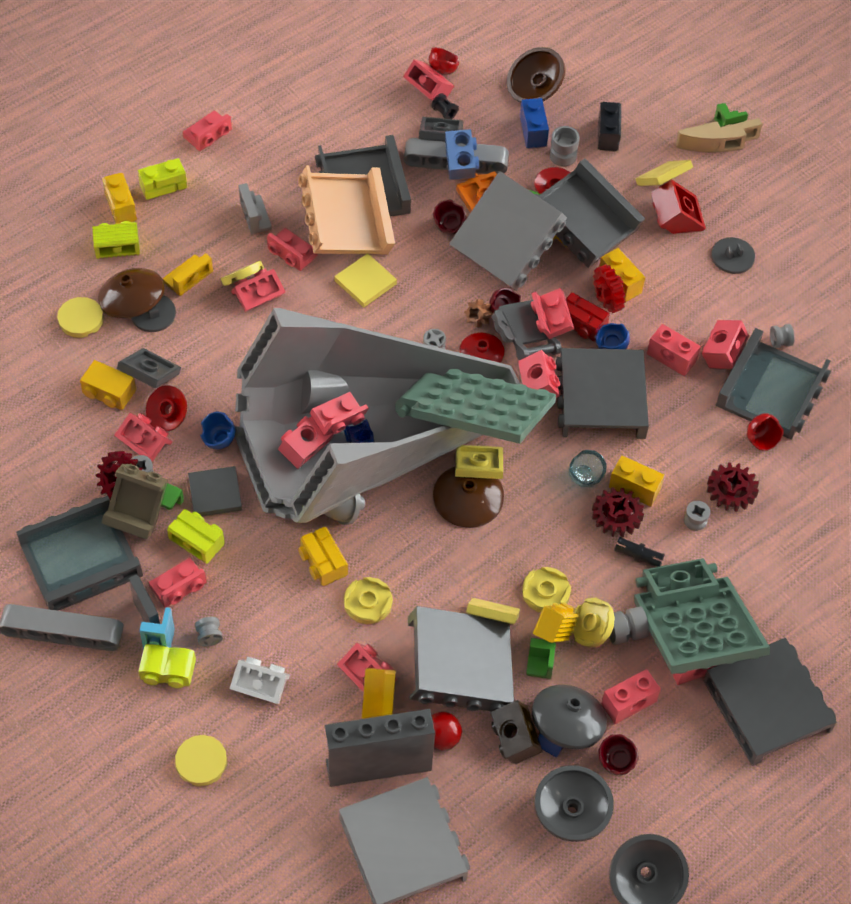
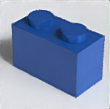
[520,98,549,148]

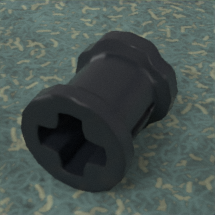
[431,93,459,119]

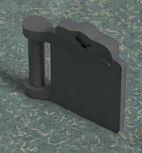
[492,300,562,360]

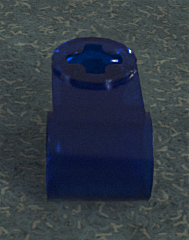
[344,419,375,443]

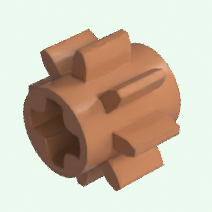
[464,299,493,327]

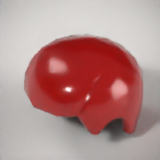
[428,47,460,75]
[747,413,784,451]
[432,711,463,751]

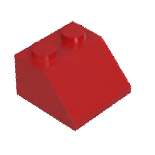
[651,179,706,234]

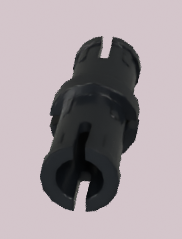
[614,537,665,567]

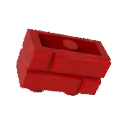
[566,292,610,342]

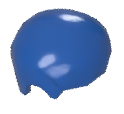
[596,323,630,349]
[200,411,236,450]

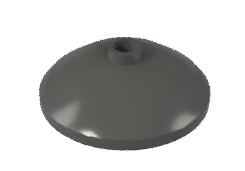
[532,685,607,749]
[535,765,614,842]
[609,834,689,904]

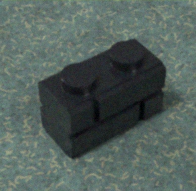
[598,102,621,151]

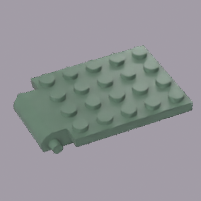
[395,369,556,444]
[634,558,770,674]

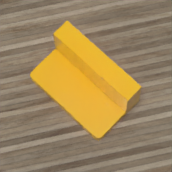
[163,253,213,296]
[362,668,396,719]

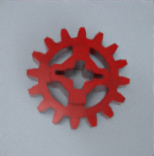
[593,264,626,313]

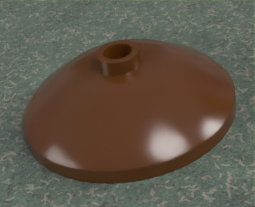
[507,47,565,103]
[98,268,165,318]
[433,467,504,528]

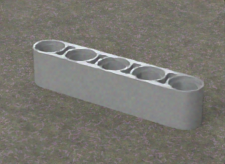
[404,138,509,174]
[0,604,124,651]

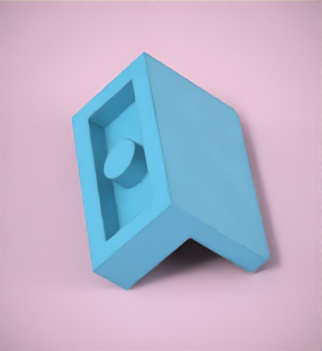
[139,607,175,650]

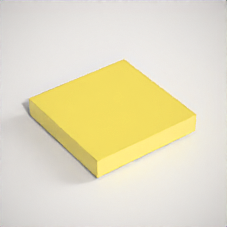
[635,160,693,186]
[334,253,397,308]
[455,445,503,479]
[466,598,520,624]

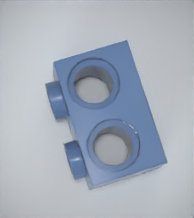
[445,129,479,180]

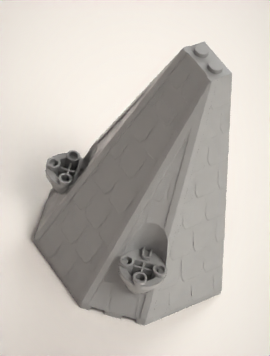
[235,308,520,525]

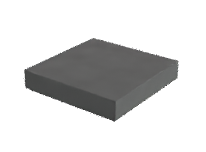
[419,117,464,141]
[117,348,181,389]
[188,466,242,516]
[129,574,160,624]

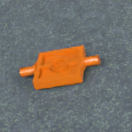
[456,171,497,213]

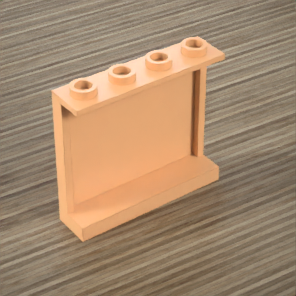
[298,165,395,255]

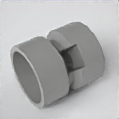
[549,126,580,167]
[609,606,649,645]

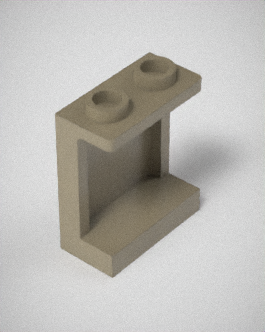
[102,464,168,539]

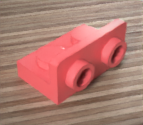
[183,110,232,151]
[267,228,318,271]
[231,269,286,312]
[531,288,574,339]
[310,392,369,436]
[114,412,173,462]
[148,558,207,608]
[337,642,398,692]

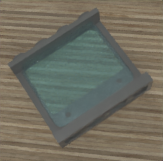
[716,328,831,440]
[16,496,143,611]

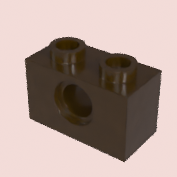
[491,700,543,764]

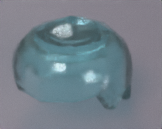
[568,450,607,487]

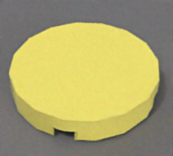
[220,260,264,286]
[57,297,103,338]
[522,567,571,613]
[344,577,393,624]
[571,598,615,648]
[175,735,227,787]

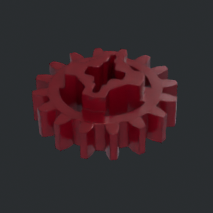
[96,451,142,501]
[707,462,759,512]
[592,487,644,537]

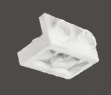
[230,656,290,704]

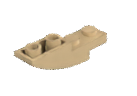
[676,118,762,153]

